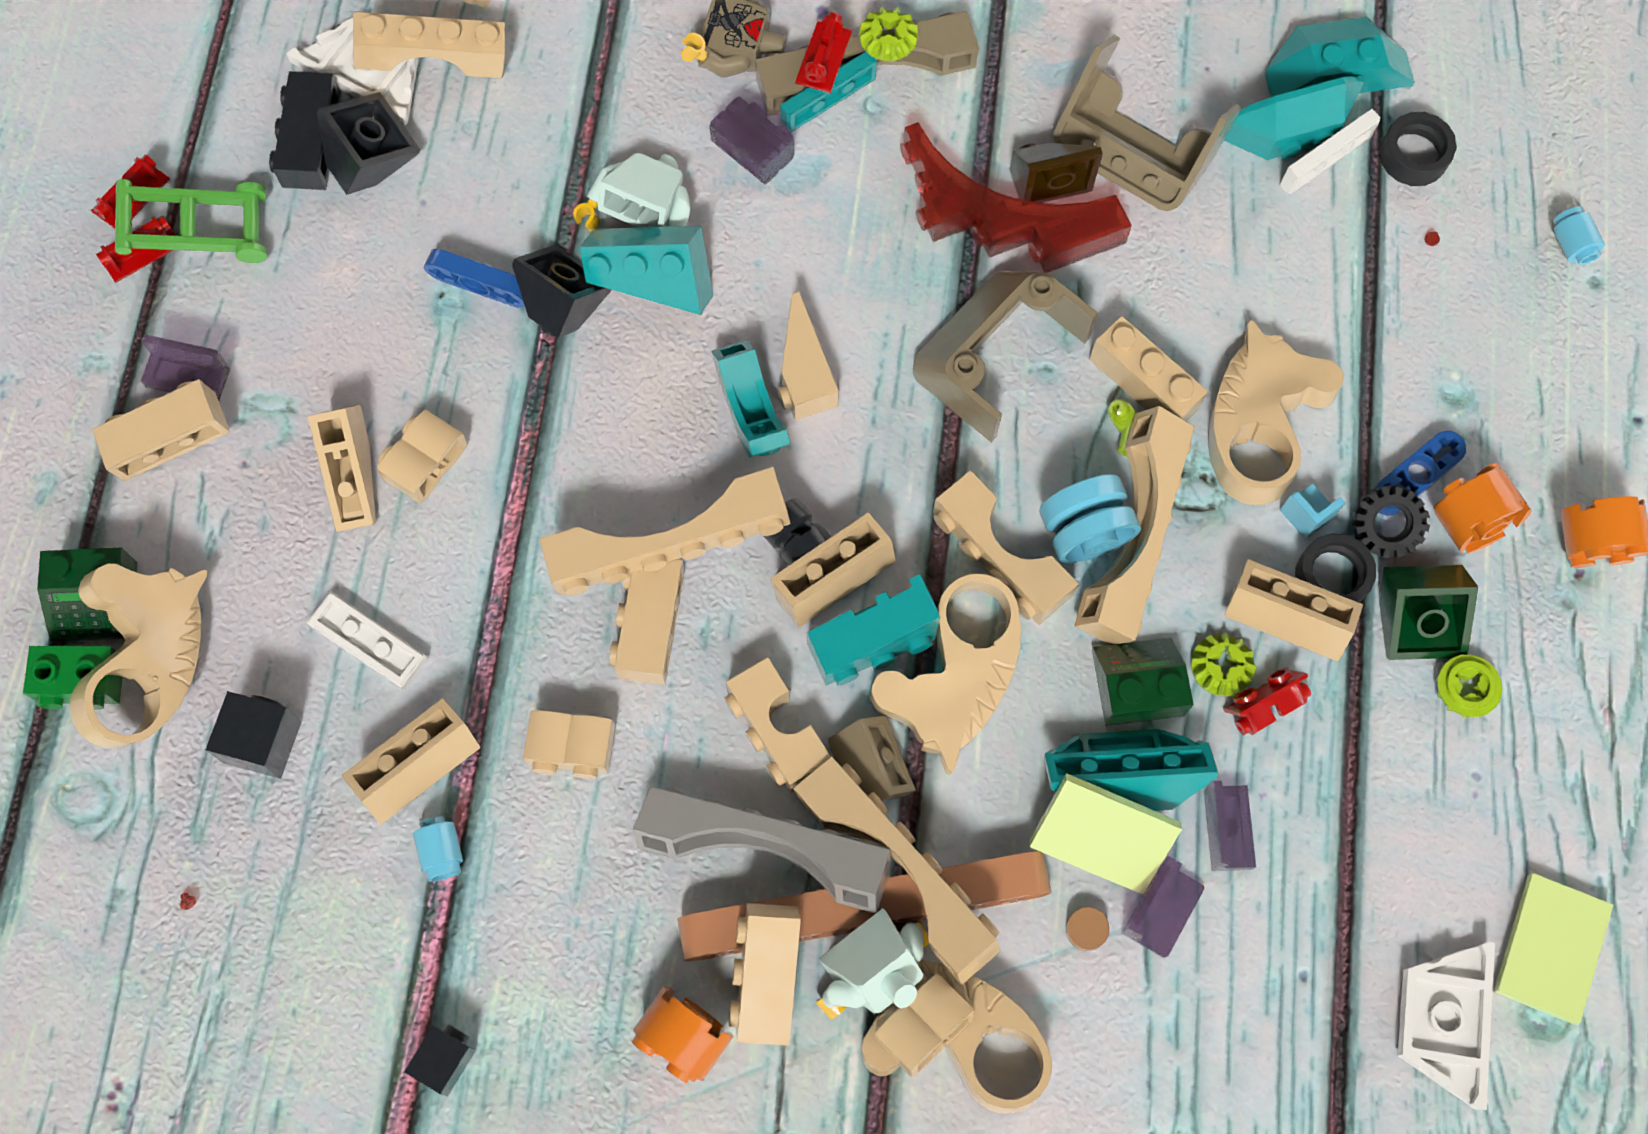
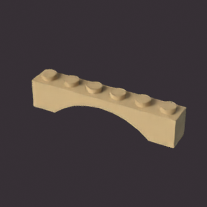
[1074,406,1195,645]
[539,467,790,596]
[793,756,1001,985]

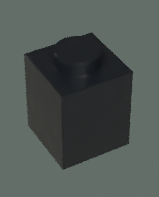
[404,1024,476,1096]

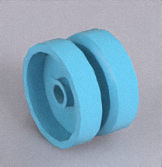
[1039,475,1142,564]

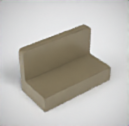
[828,716,916,801]

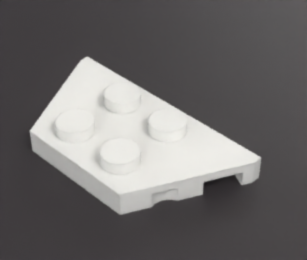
[287,17,419,126]
[1398,942,1495,1110]

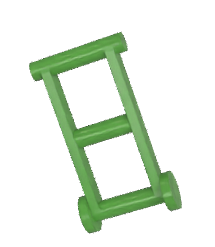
[115,179,267,263]

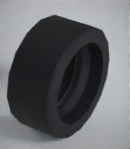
[1379,112,1457,186]
[1295,533,1376,603]

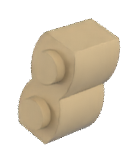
[377,409,467,504]
[523,710,615,779]
[875,973,975,1078]

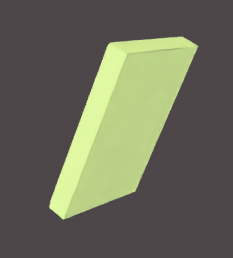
[1030,773,1182,894]
[1493,873,1613,1025]

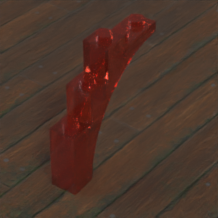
[900,122,1132,273]

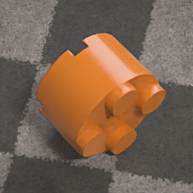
[1433,463,1532,553]
[1560,496,1648,568]
[631,985,734,1083]

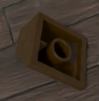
[1009,143,1103,207]

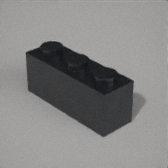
[269,71,341,190]

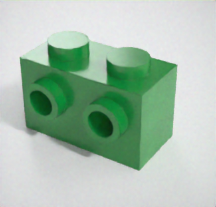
[23,646,123,710]

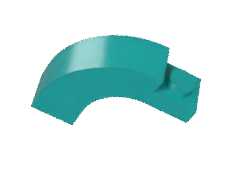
[711,339,790,458]

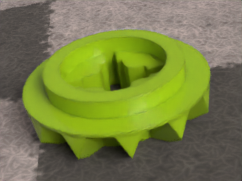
[859,6,918,61]
[1191,632,1257,697]
[1435,655,1503,718]

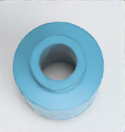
[1554,206,1605,265]
[413,816,463,882]

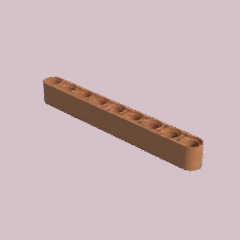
[677,851,1052,961]

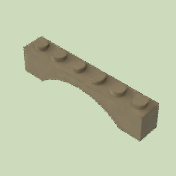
[755,11,979,116]

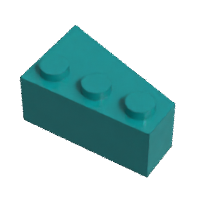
[579,226,713,315]

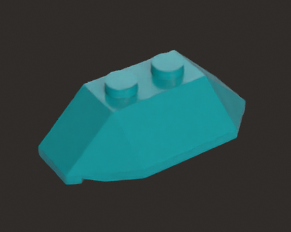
[1265,17,1415,97]
[1224,76,1365,160]
[1044,729,1218,811]

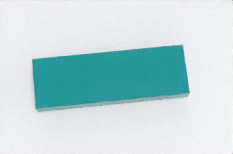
[780,52,877,133]

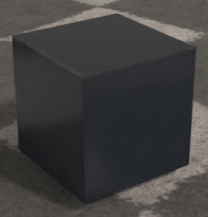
[205,691,302,779]

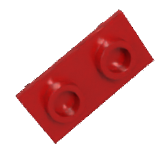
[795,12,852,93]
[91,155,170,229]
[96,216,176,283]
[1223,668,1311,736]

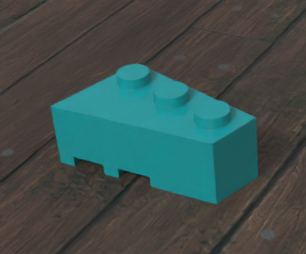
[807,574,940,686]

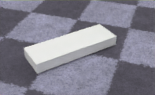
[1280,109,1380,194]
[306,591,429,691]

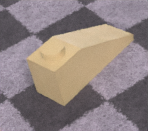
[777,292,839,421]
[308,405,376,532]

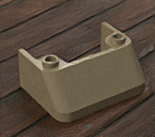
[1053,35,1242,211]
[913,270,1098,443]

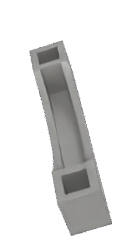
[633,786,891,913]

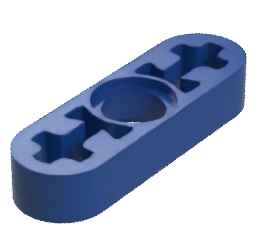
[423,249,525,308]
[1374,431,1466,516]

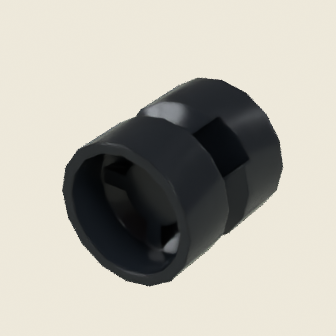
[763,498,831,566]

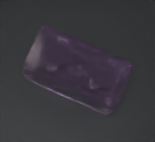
[709,96,794,185]

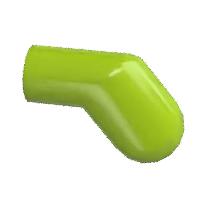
[1108,399,1137,457]

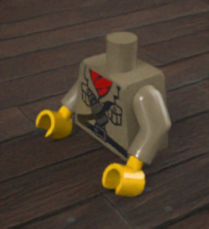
[681,0,787,78]

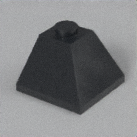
[317,92,420,195]
[512,245,612,338]

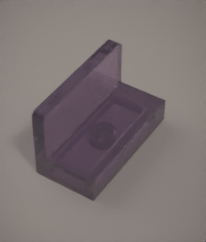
[141,335,230,401]
[1204,780,1256,871]
[1121,856,1204,958]

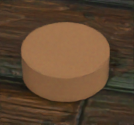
[1066,907,1110,951]

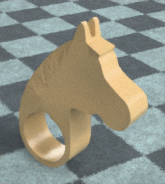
[1208,320,1344,505]
[70,564,207,749]
[870,574,1021,775]
[861,960,1052,1114]

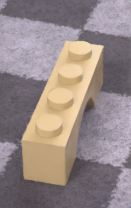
[353,12,505,78]
[933,470,1079,625]

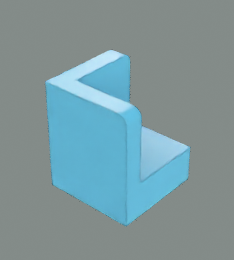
[1280,483,1346,540]

